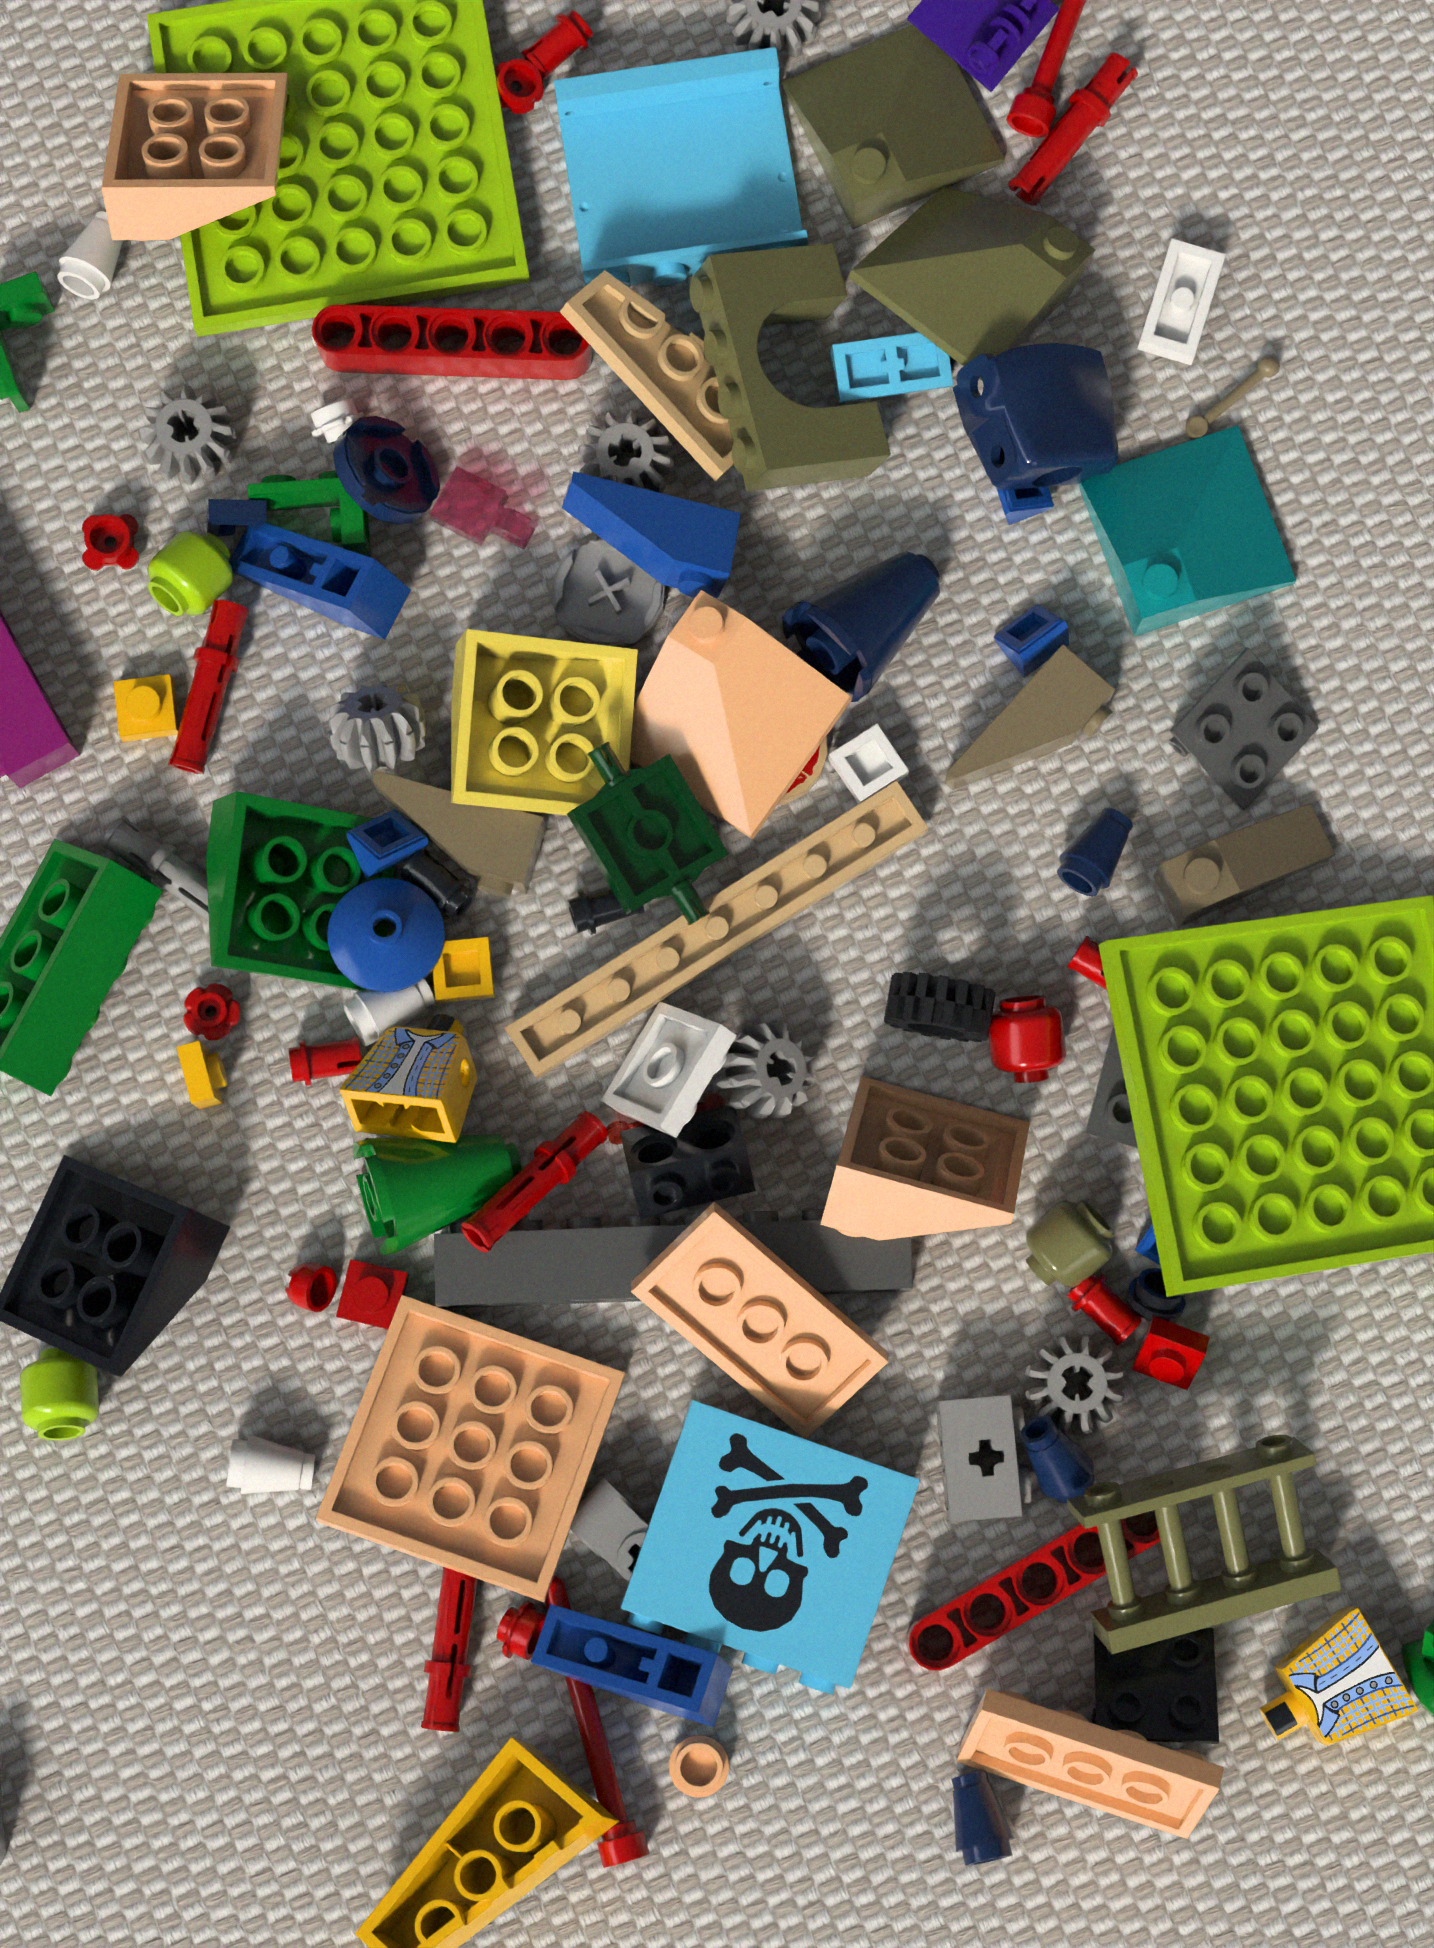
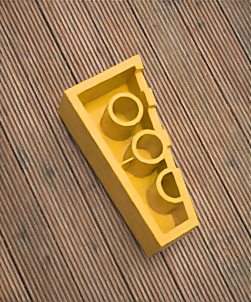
[355,1737,619,1948]

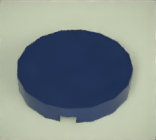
[333,416,440,525]

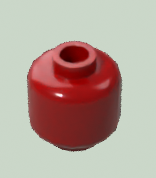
[988,995,1067,1083]

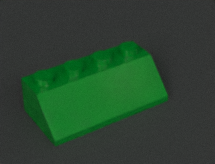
[0,839,163,1097]

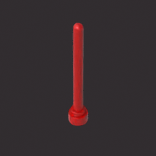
[1006,0,1086,138]
[545,1575,650,1868]

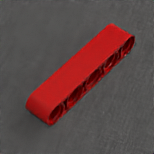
[312,304,593,380]
[906,1510,1160,1671]

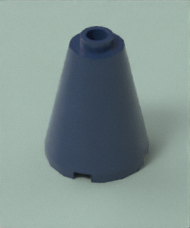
[782,551,940,702]

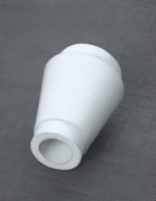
[57,211,123,300]
[344,979,435,1046]
[226,1434,315,1494]

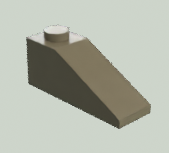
[944,644,1116,790]
[372,770,546,897]
[1153,803,1336,927]

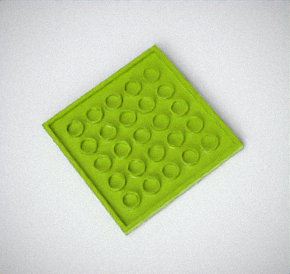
[146,0,530,337]
[1098,895,1434,1297]

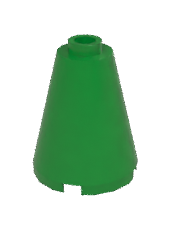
[353,1134,522,1255]

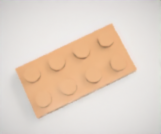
[631,1202,889,1439]
[956,1688,1224,1839]

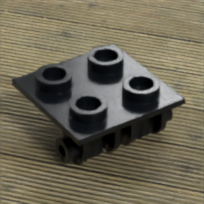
[1092,1627,1219,1744]

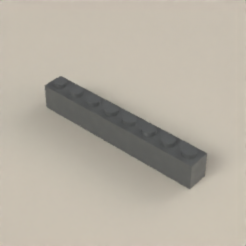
[434,1209,913,1309]

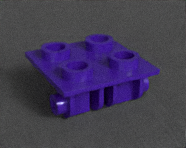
[907,0,1060,92]

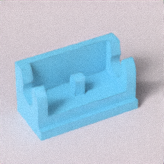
[829,332,953,403]

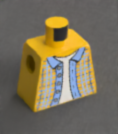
[340,1014,477,1143]
[1259,1605,1418,1745]

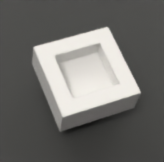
[828,724,909,804]

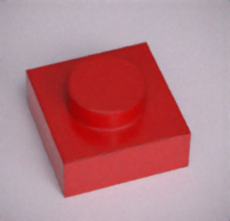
[336,1259,410,1330]
[1132,1316,1210,1391]

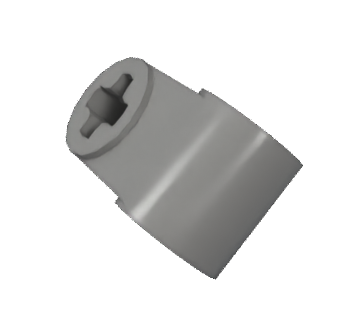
[570,1476,649,1582]

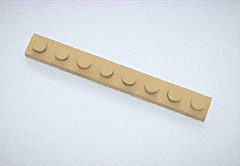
[505,780,928,1079]

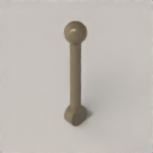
[1185,355,1280,440]

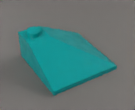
[1078,425,1296,637]

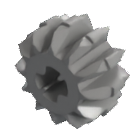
[726,0,821,62]
[139,384,238,486]
[577,409,674,493]
[328,682,427,772]
[716,1020,817,1120]
[1024,1334,1125,1434]

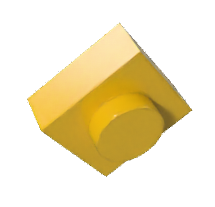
[113,674,179,742]
[433,937,495,1003]
[176,1041,228,1110]

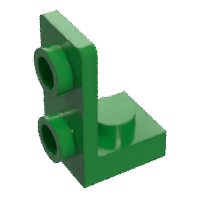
[0,271,55,413]
[247,470,371,557]

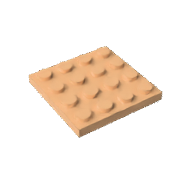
[316,1295,625,1602]

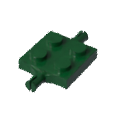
[567,741,729,926]

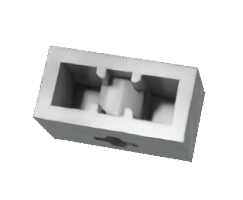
[936,1395,1031,1522]

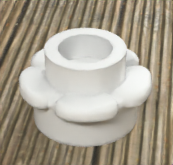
[310,398,364,445]

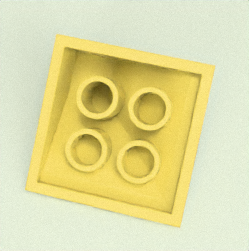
[451,629,638,816]

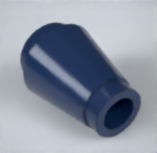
[1057,808,1133,897]
[1021,1416,1095,1503]
[951,1771,1015,1866]

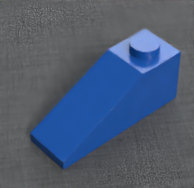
[562,471,741,598]
[229,523,411,640]
[531,1604,733,1727]

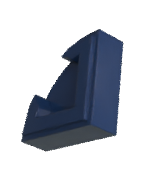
[207,499,267,537]

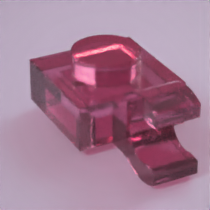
[429,466,535,549]

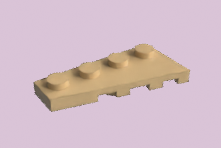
[560,270,734,482]

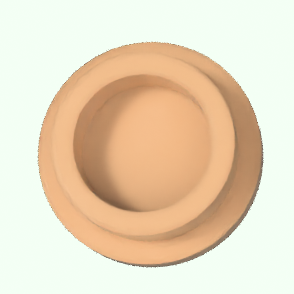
[669,1735,729,1797]

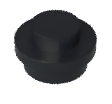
[1126,1268,1186,1321]

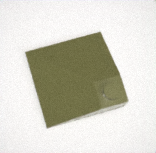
[782,24,1005,230]
[848,186,1096,381]

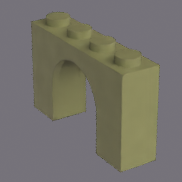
[690,243,891,492]

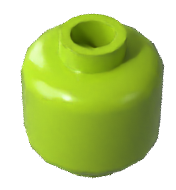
[147,531,233,616]
[20,1348,99,1440]

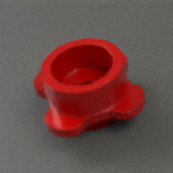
[82,514,139,571]

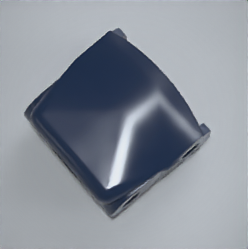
[953,343,1119,490]

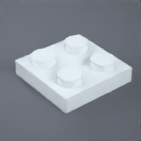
[601,1001,737,1138]

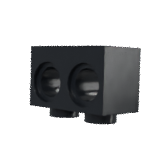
[620,1106,756,1219]

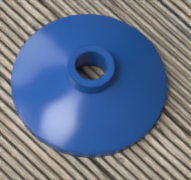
[327,878,445,992]

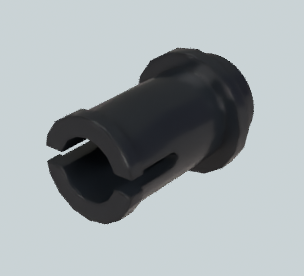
[400,848,476,920]
[567,886,645,935]

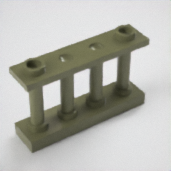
[1067,1435,1341,1654]

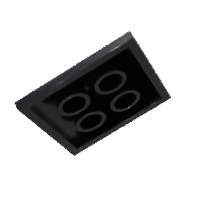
[0,1155,230,1377]

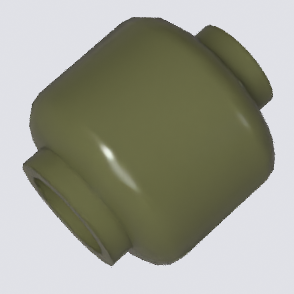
[1026,1200,1115,1288]

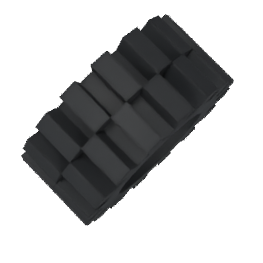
[884,972,996,1042]

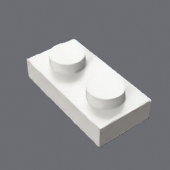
[1137,238,1226,365]

